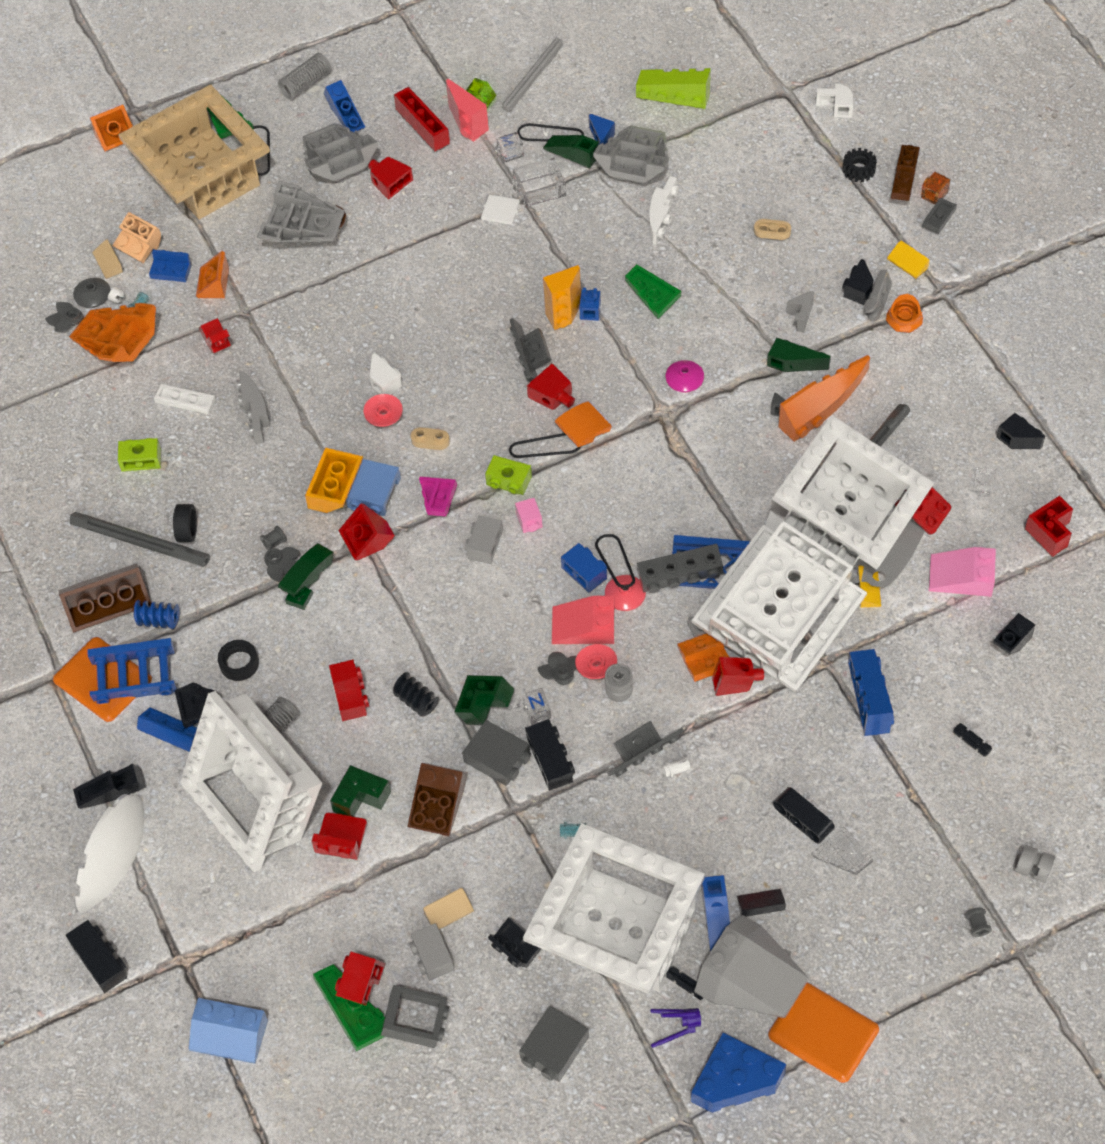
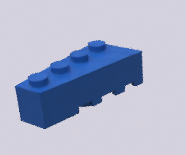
[848,649,894,736]

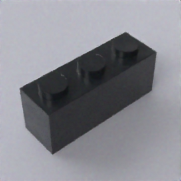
[525,719,575,791]
[65,920,127,994]

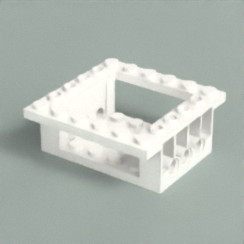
[772,415,934,570]
[692,521,867,693]
[180,691,322,872]
[523,823,705,995]

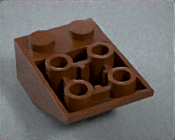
[407,763,468,836]

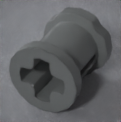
[260,526,287,550]
[965,907,992,937]

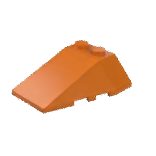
[69,303,156,362]

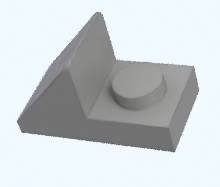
[786,291,814,333]

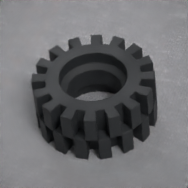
[843,148,877,182]

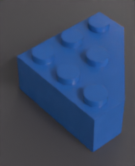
[691,1033,786,1113]

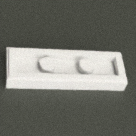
[154,384,216,415]

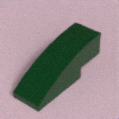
[278,543,334,597]

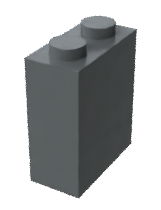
[462,720,531,786]
[519,1006,589,1082]

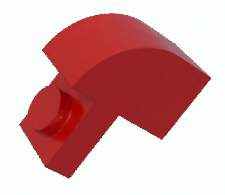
[199,318,231,353]

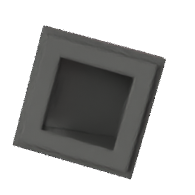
[771,392,785,416]

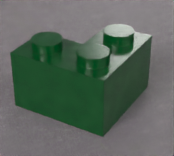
[454,675,514,725]
[330,765,391,817]

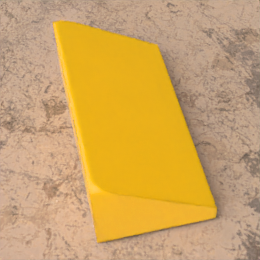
[887,240,929,279]
[857,565,881,608]

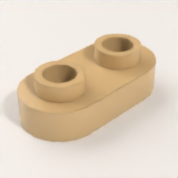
[754,219,791,240]
[411,427,450,450]

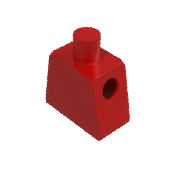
[368,157,413,200]
[527,363,575,410]
[712,657,764,696]

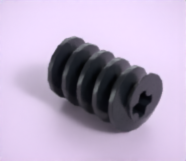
[393,672,439,717]

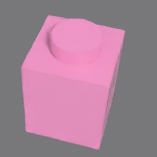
[515,498,542,533]

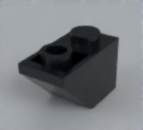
[842,259,874,305]
[996,413,1045,449]
[993,613,1036,654]

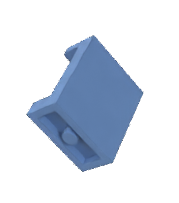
[346,459,401,516]

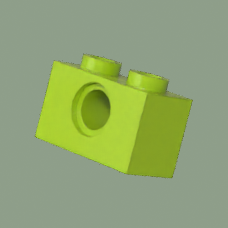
[118,438,161,472]
[485,455,532,495]

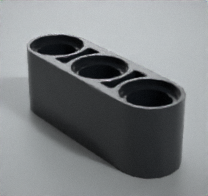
[773,787,835,844]

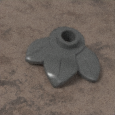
[45,302,83,332]
[264,547,300,582]
[538,652,577,685]

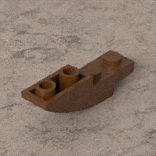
[891,145,920,201]

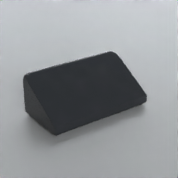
[737,889,786,917]

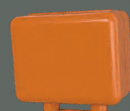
[53,637,152,722]
[768,982,879,1083]

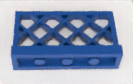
[672,535,751,589]

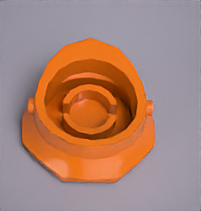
[886,293,923,333]

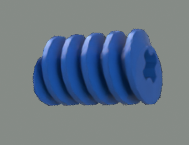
[134,600,180,629]

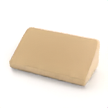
[92,239,123,279]
[423,888,474,930]

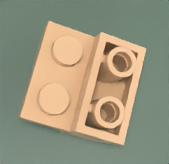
[112,212,161,264]

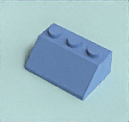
[189,998,268,1064]

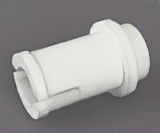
[661,757,691,778]

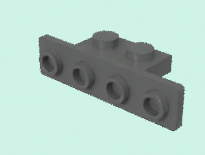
[510,318,552,381]
[607,721,684,777]

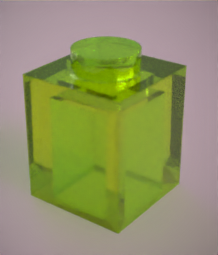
[466,78,497,108]

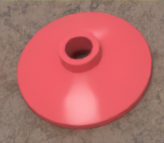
[363,394,403,427]
[605,575,646,611]
[575,644,617,679]

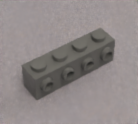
[637,544,723,593]

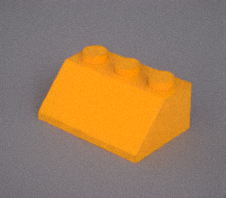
[543,265,581,330]
[305,447,363,513]

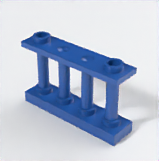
[87,638,178,704]

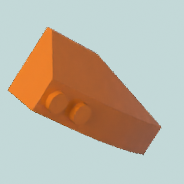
[778,355,870,442]

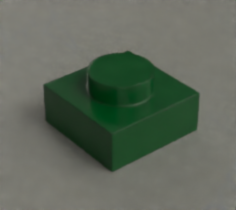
[285,588,313,610]

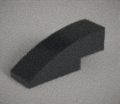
[73,763,146,809]

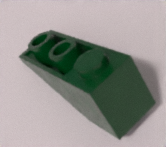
[543,135,599,168]
[767,337,831,372]

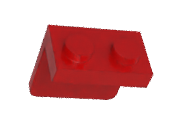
[895,487,952,535]
[311,812,367,860]

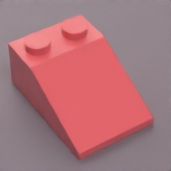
[446,79,489,142]
[552,595,615,644]

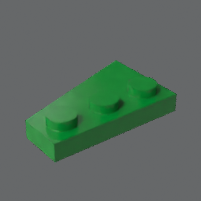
[625,264,681,319]

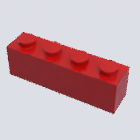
[394,86,450,152]

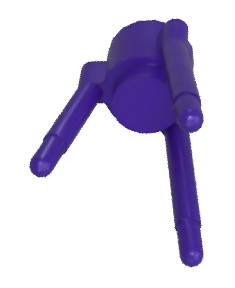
[650,1008,701,1048]

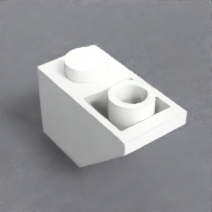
[370,353,402,395]

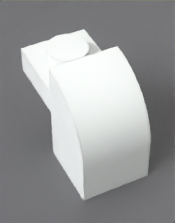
[816,83,853,118]

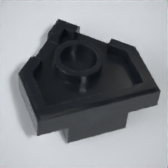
[174,682,220,728]

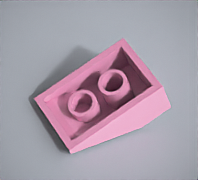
[929,547,996,597]

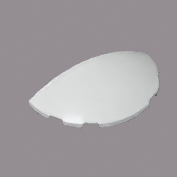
[75,793,144,914]

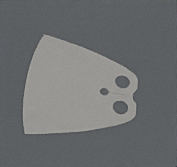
[836,510,925,587]

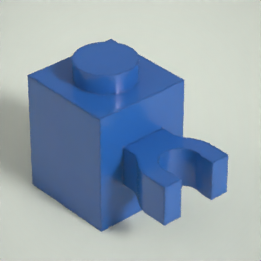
[579,287,601,321]

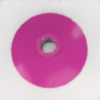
[665,360,704,393]

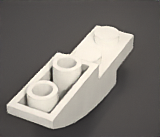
[649,176,679,245]

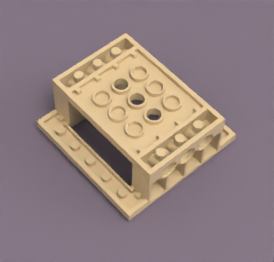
[118,84,270,220]

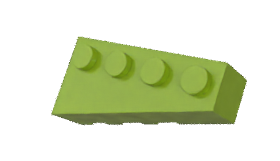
[636,68,711,109]

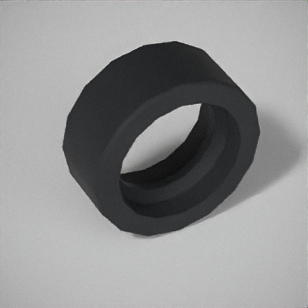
[173,504,197,542]
[217,639,259,681]

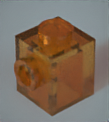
[921,172,951,205]

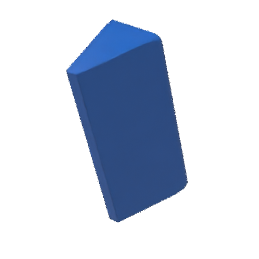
[137,707,197,752]

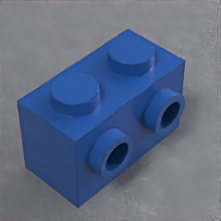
[561,543,607,593]

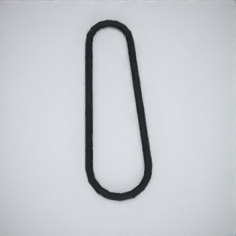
[517,123,584,142]
[253,125,270,176]
[509,433,582,458]
[595,534,635,588]

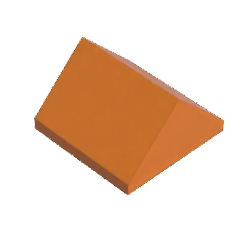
[90,104,133,152]
[196,251,229,298]

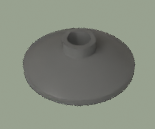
[73,278,111,308]

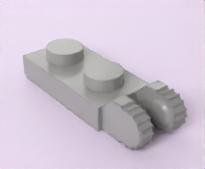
[864,270,893,321]

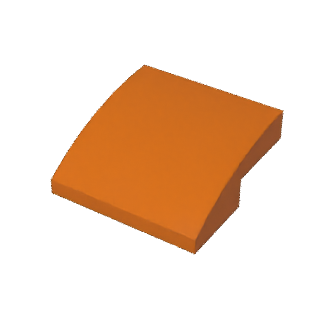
[555,401,612,447]
[677,633,729,682]

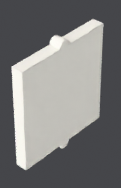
[481,195,520,225]

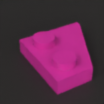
[419,476,457,517]

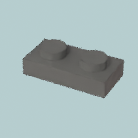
[922,197,957,234]

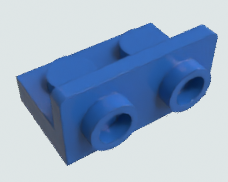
[149,250,192,282]

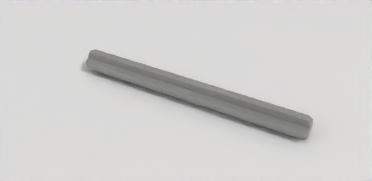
[502,38,563,111]

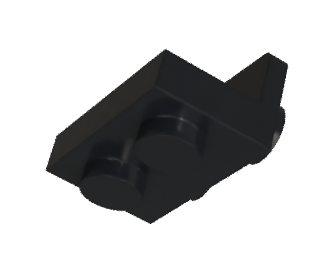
[488,917,541,968]

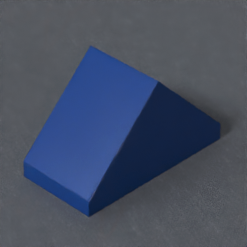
[588,114,615,145]

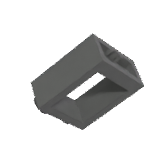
[381,985,449,1048]

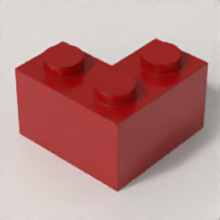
[1025,495,1073,557]
[329,659,369,722]
[335,951,386,1005]

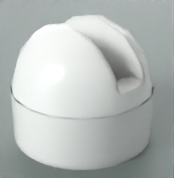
[108,287,125,303]

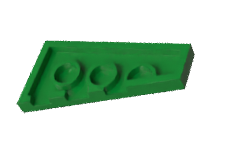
[313,964,385,1051]

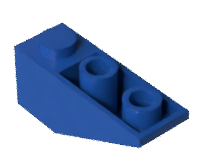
[324,80,365,133]
[701,875,730,951]

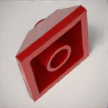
[338,503,395,561]

